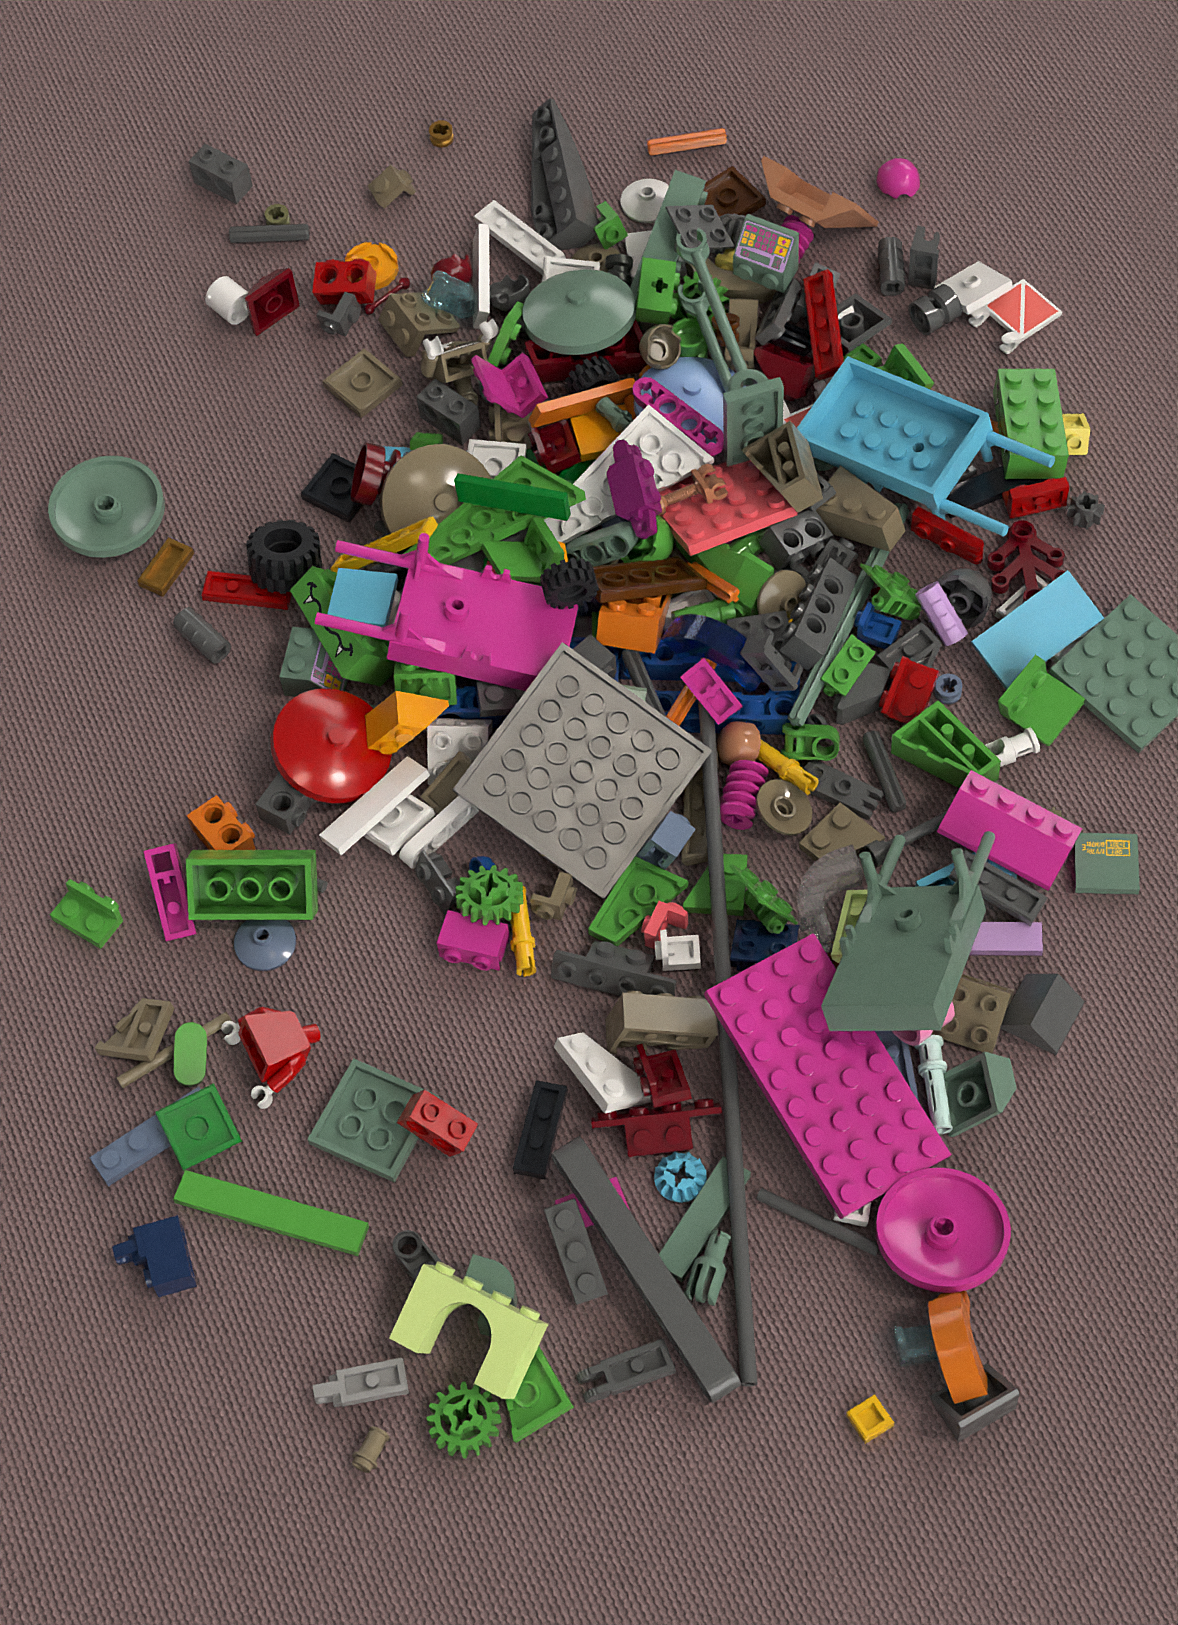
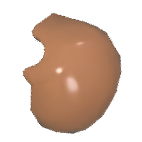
[717,721,761,766]

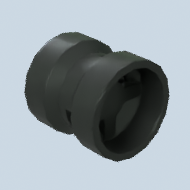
[605,254,633,287]

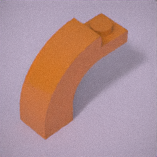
[928,1290,988,1404]

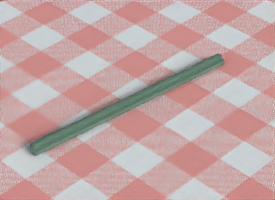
[788,503,910,727]

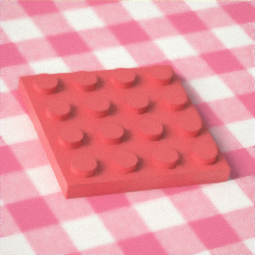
[660,460,797,556]

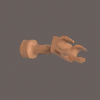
[658,464,728,516]

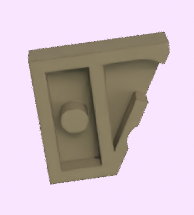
[95,998,175,1062]

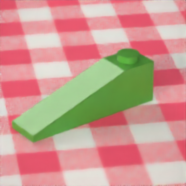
[676,540,774,618]

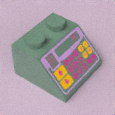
[733,214,799,293]
[280,626,348,697]

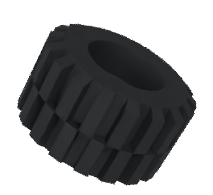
[246,519,322,594]

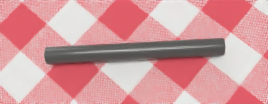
[756,1188,880,1256]

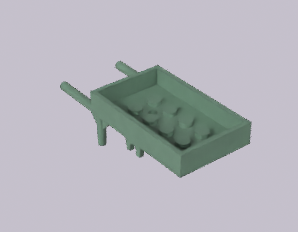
[821,831,996,1031]

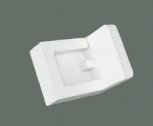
[655,930,701,971]

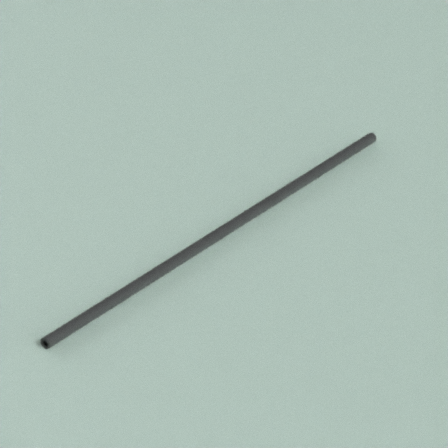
[698,700,757,1387]

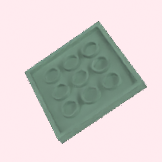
[1049,594,1178,753]

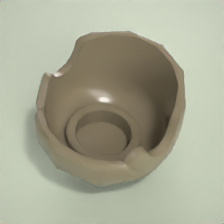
[639,324,681,370]

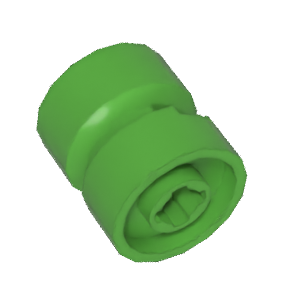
[672,318,708,359]

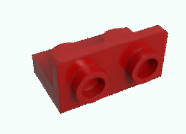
[1002,477,1069,519]
[879,656,940,724]

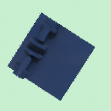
[730,919,799,971]

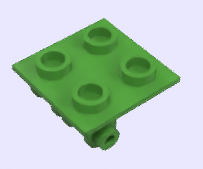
[860,563,922,621]
[730,864,798,934]

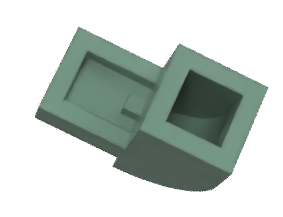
[465,1254,517,1337]

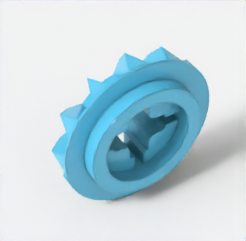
[654,1151,707,1202]

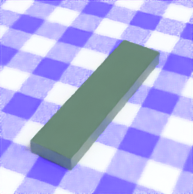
[659,1156,751,1282]

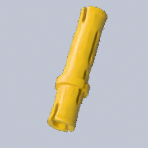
[756,740,819,795]
[510,886,537,977]

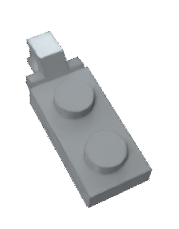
[313,1358,409,1407]

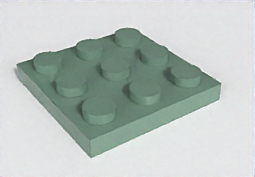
[307,1058,439,1183]

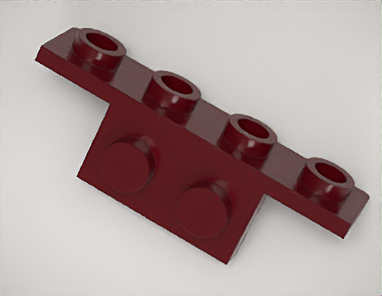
[591,1098,722,1157]

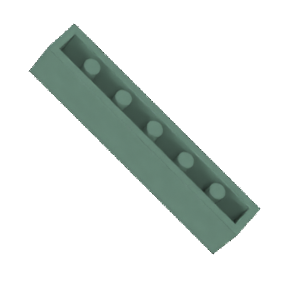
[630,170,708,331]

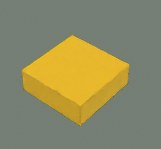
[846,1394,894,1444]

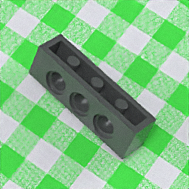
[779,557,858,671]

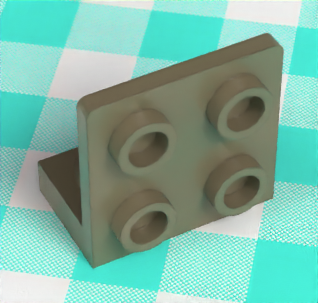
[931,974,1015,1053]

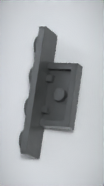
[551,941,677,997]

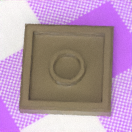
[323,348,403,418]

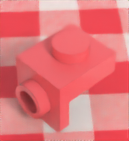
[641,901,688,949]

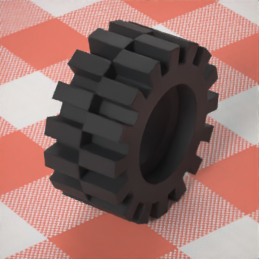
[564,356,620,395]
[540,558,599,609]

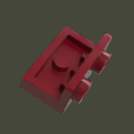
[528,419,582,473]
[633,1044,692,1108]

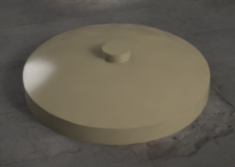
[380,444,491,534]

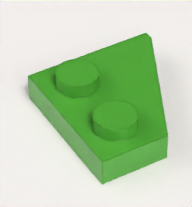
[488,301,524,368]
[683,854,748,916]

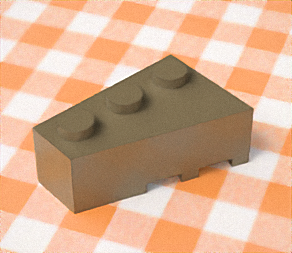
[742,421,823,513]
[816,465,906,552]
[605,991,718,1054]

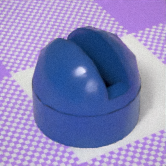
[469,856,495,873]

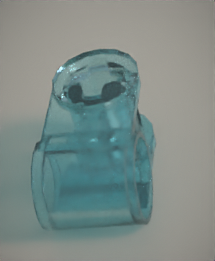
[421,271,476,319]

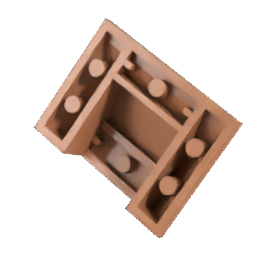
[761,156,879,228]

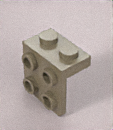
[378,291,460,357]

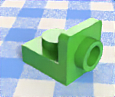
[593,201,628,249]

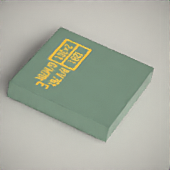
[1074,833,1140,894]

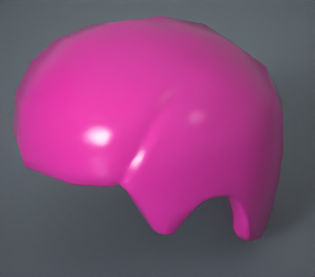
[876,158,920,199]

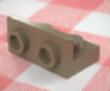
[489,403,531,449]

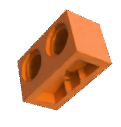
[187,795,256,850]

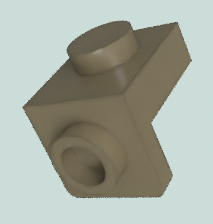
[368,164,416,208]
[530,871,577,921]

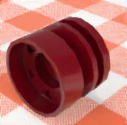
[351,442,409,506]

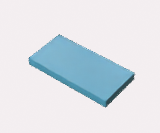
[970,570,1104,690]

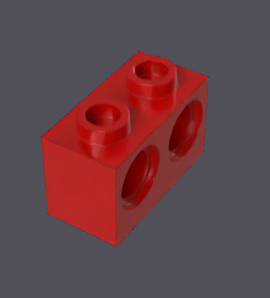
[312,259,377,305]
[397,1089,478,1157]

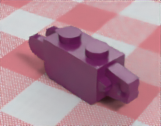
[606,439,662,540]

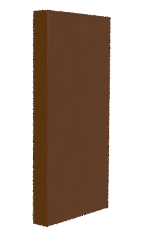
[593,556,707,603]

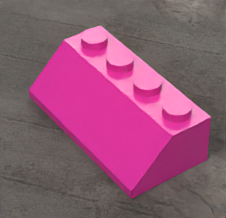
[937,770,1083,891]

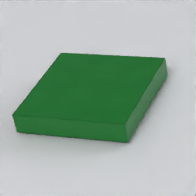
[155,1083,242,1171]

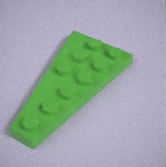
[404,455,586,569]

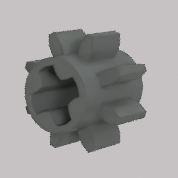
[1067,491,1105,530]

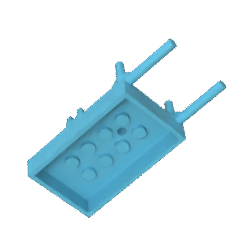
[797,356,1055,537]

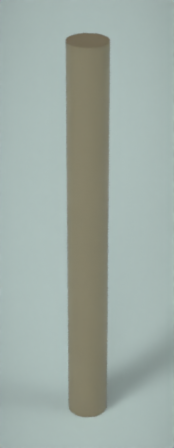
[116,1012,232,1089]

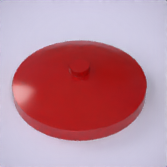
[270,689,392,803]

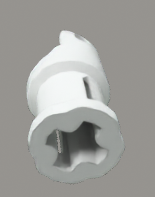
[985,727,1040,767]

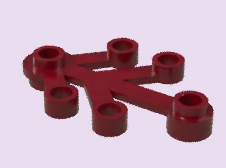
[987,520,1066,604]

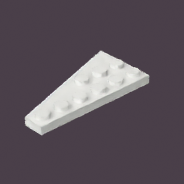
[544,405,714,544]

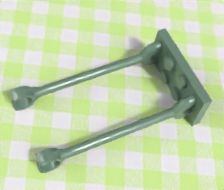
[676,227,784,467]

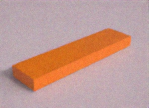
[528,378,636,428]

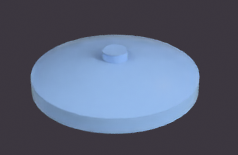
[634,357,746,444]

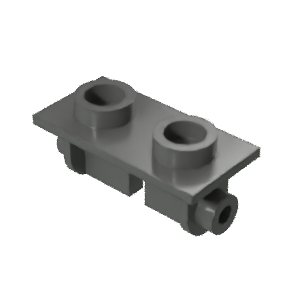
[414,850,460,916]

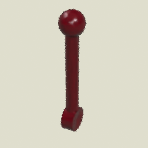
[364,277,410,315]

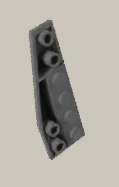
[531,98,599,250]

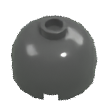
[937,567,992,627]

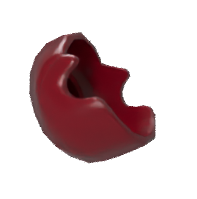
[431,254,473,292]

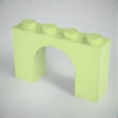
[389,1261,548,1399]

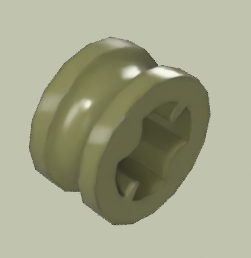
[264,204,290,225]

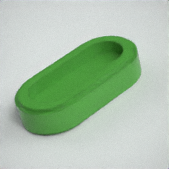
[173,1022,207,1087]

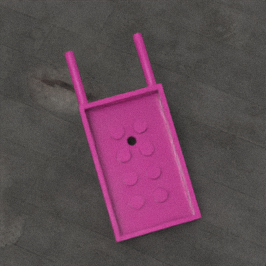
[315,533,579,691]

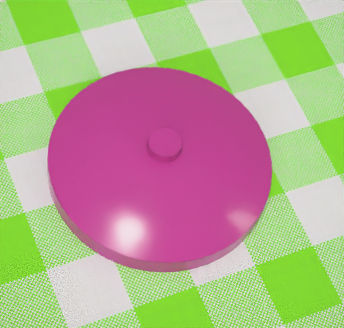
[875,1168,1011,1293]

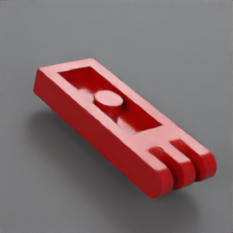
[911,506,984,565]

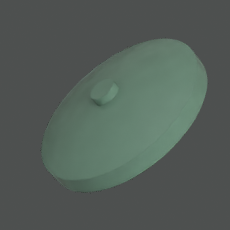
[522,269,636,355]
[48,456,165,558]

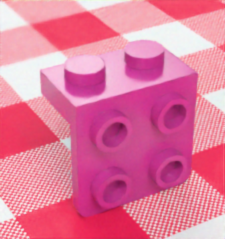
[471,353,548,418]

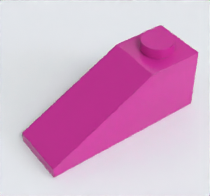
[143,844,197,941]

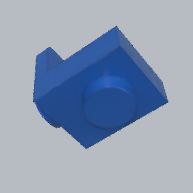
[854,601,902,649]

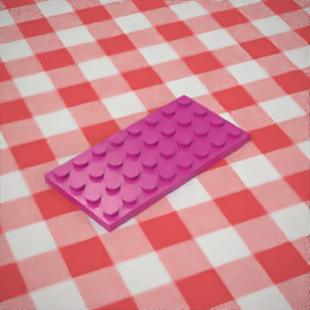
[703,933,952,1220]

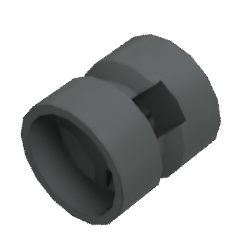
[908,284,962,335]

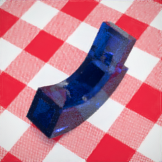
[661,614,762,692]

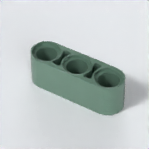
[566,522,639,567]

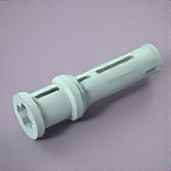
[915,1035,953,1135]

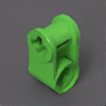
[781,723,840,761]

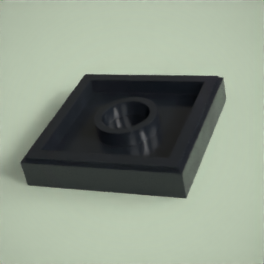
[301,453,363,523]

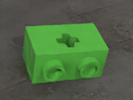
[635,257,680,325]

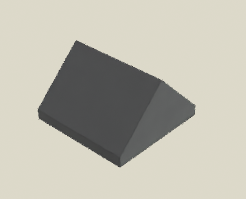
[837,293,892,355]
[1001,974,1085,1055]
[930,1363,1019,1442]

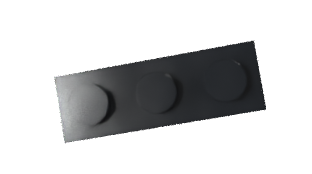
[512,1080,568,1180]

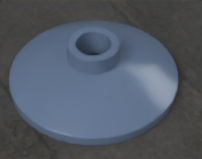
[234,920,296,971]

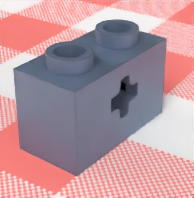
[636,811,696,870]

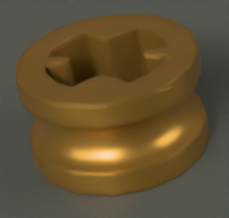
[429,120,454,148]

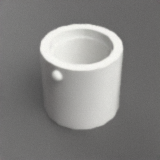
[205,276,249,324]

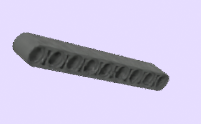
[551,1136,741,1403]

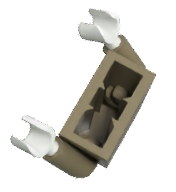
[420,319,500,383]

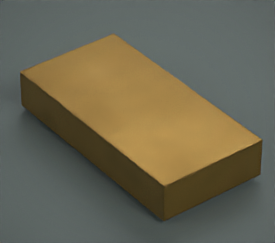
[137,537,194,597]

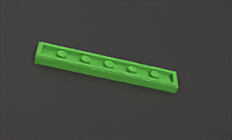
[174,1170,369,1256]

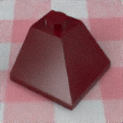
[245,268,300,336]
[754,343,816,401]

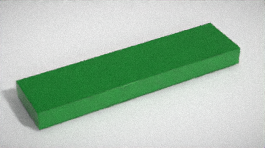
[454,473,571,521]

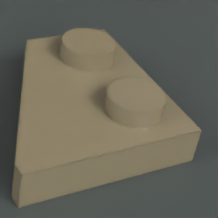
[799,802,885,867]

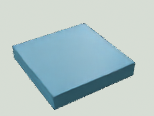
[327,568,398,627]

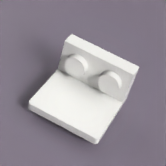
[427,718,492,785]

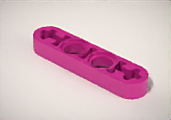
[633,377,724,456]

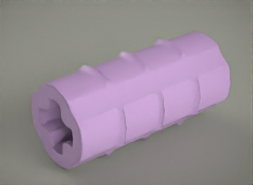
[915,581,968,646]

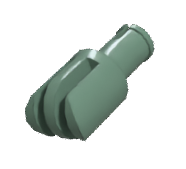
[684,1230,731,1306]

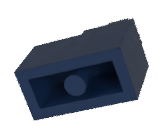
[112,1215,197,1297]

